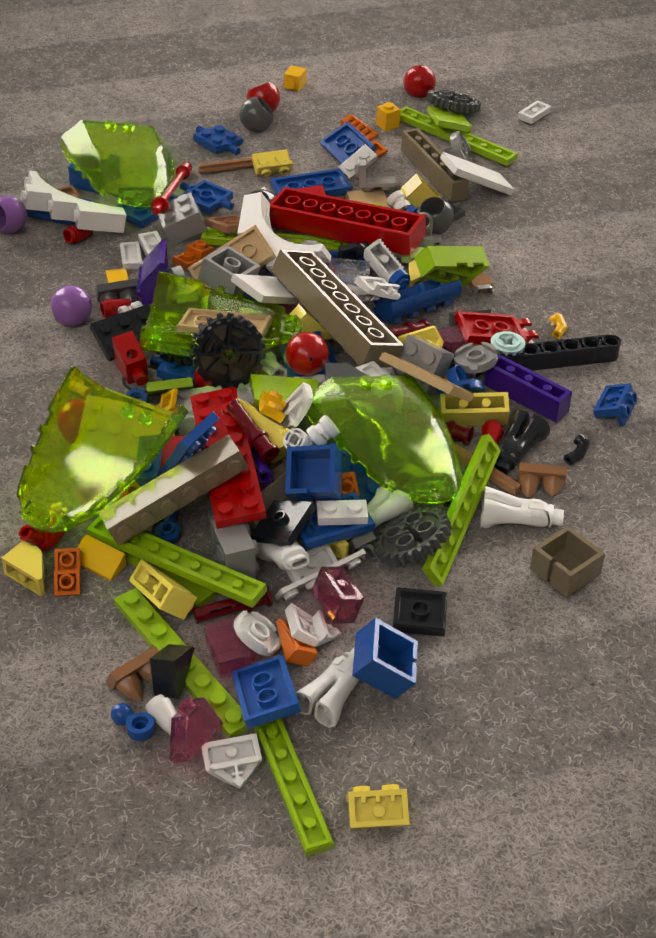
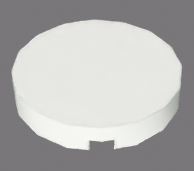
[234,611,282,656]

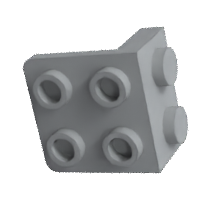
[355,159,396,191]

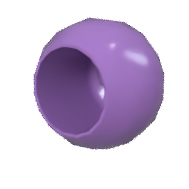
[0,195,27,234]
[51,285,92,327]

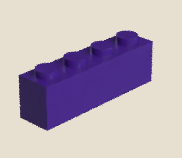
[484,354,572,423]

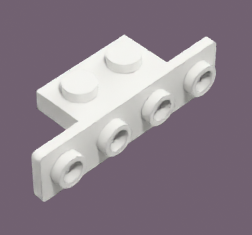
[274,544,366,601]

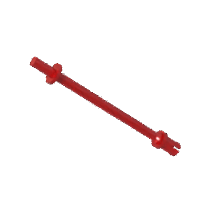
[151,161,192,215]

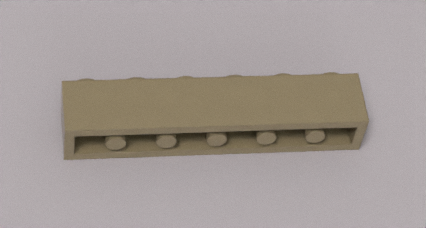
[401,128,469,202]
[98,435,249,546]

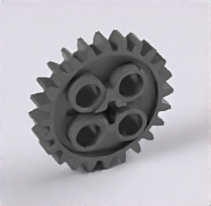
[426,89,481,113]
[373,506,452,567]

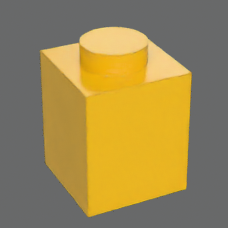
[284,65,307,91]
[376,102,401,132]

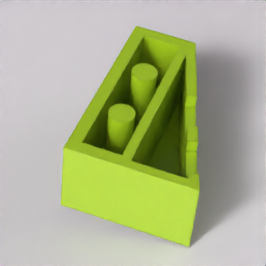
[414,246,490,288]

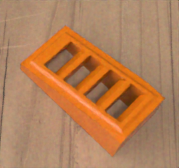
[340,114,378,141]
[276,619,318,666]

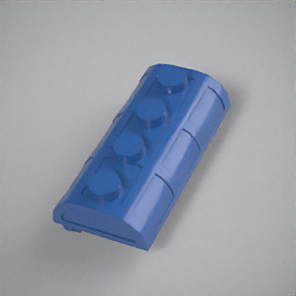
[373,280,462,324]

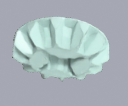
[490,331,525,356]

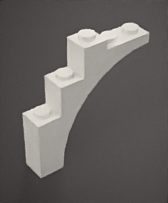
[21,171,126,233]
[237,192,331,277]

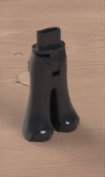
[494,409,550,474]

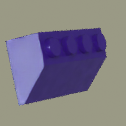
[136,239,169,305]

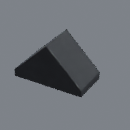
[150,644,195,699]

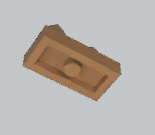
[517,462,567,498]
[106,646,159,702]

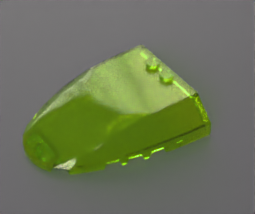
[60,120,174,207]
[140,271,302,357]
[17,366,188,533]
[306,374,462,504]

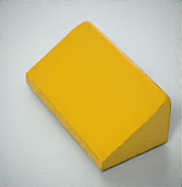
[77,535,127,581]

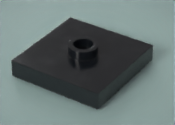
[251,499,316,545]
[393,587,448,637]

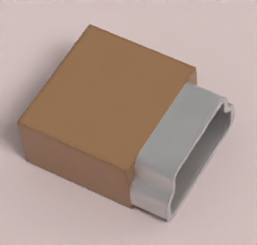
[468,274,494,297]

